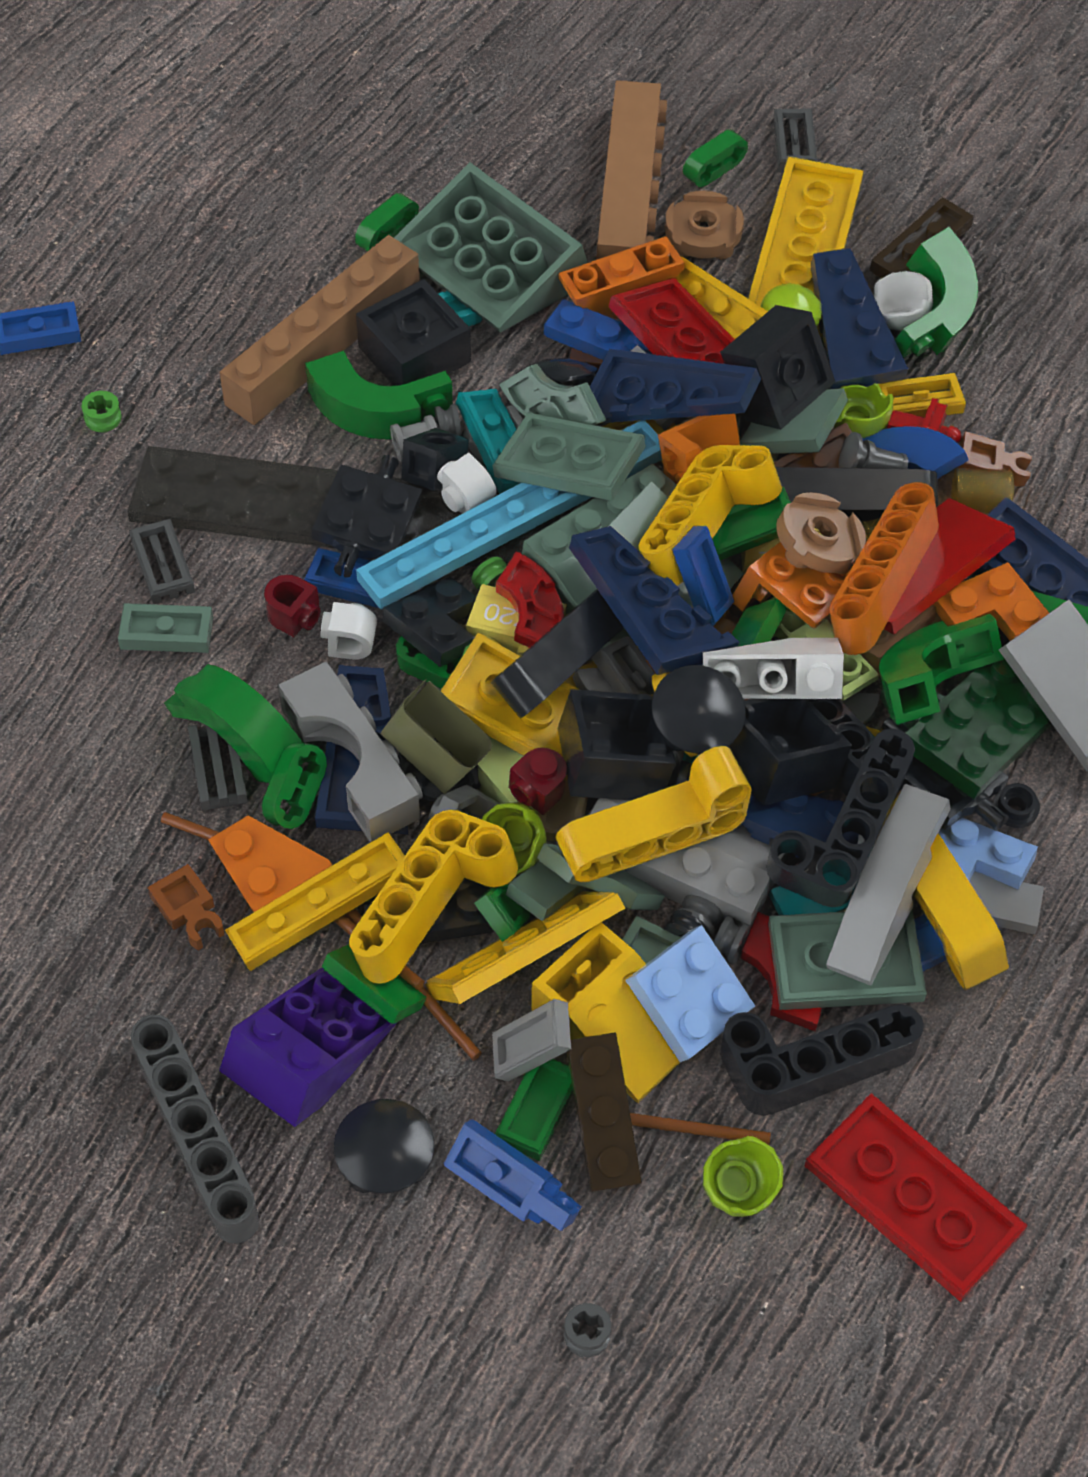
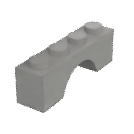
[278,661,423,842]

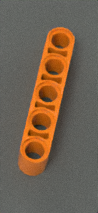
[829,482,939,655]

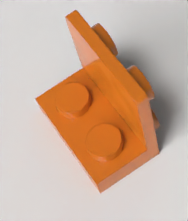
[658,413,740,484]
[732,542,850,628]

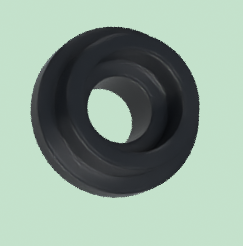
[993,783,1040,828]

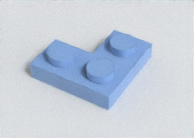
[939,818,1038,890]

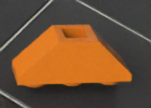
[558,236,685,319]

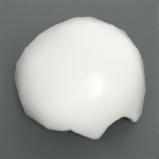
[874,271,933,331]

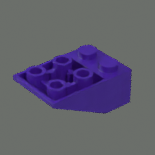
[219,968,396,1127]

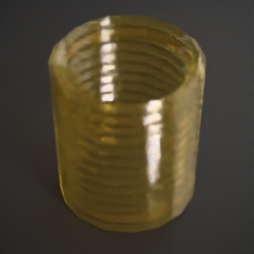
[951,467,1014,514]

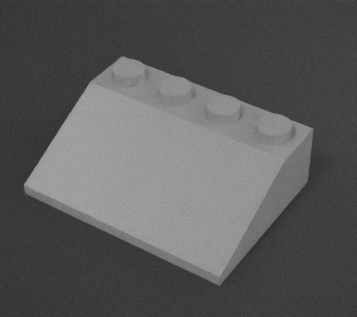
[590,760,789,933]

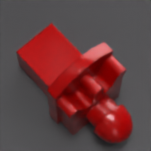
[887,397,962,443]

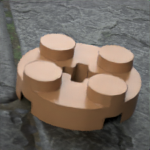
[665,191,744,259]
[776,492,866,574]

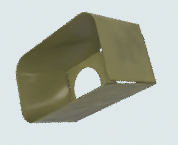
[380,679,492,794]

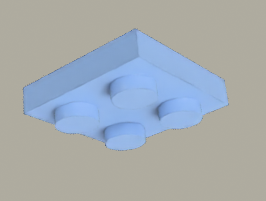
[625,925,755,1062]

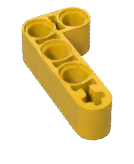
[638,445,782,586]
[555,746,751,882]
[349,810,518,984]
[889,813,1009,991]

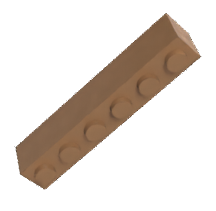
[596,80,667,260]
[219,235,419,425]

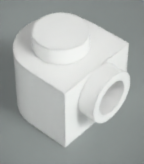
[437,453,496,514]
[321,602,377,660]

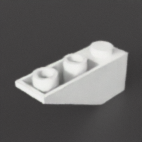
[702,638,844,699]

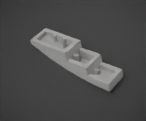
[826,784,951,986]

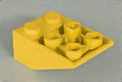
[531,922,680,1103]

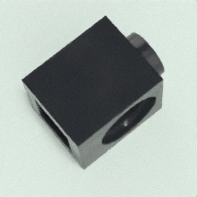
[401,428,469,491]

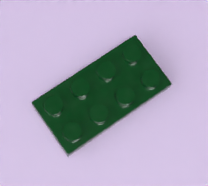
[906,658,1052,799]

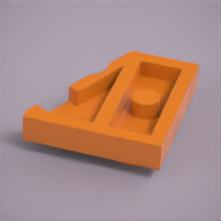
[208,815,332,913]

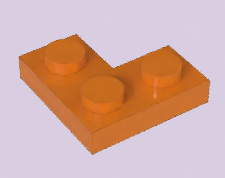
[933,562,1049,641]

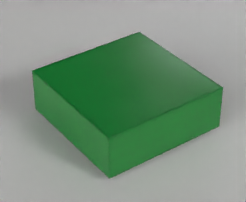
[474,884,531,942]

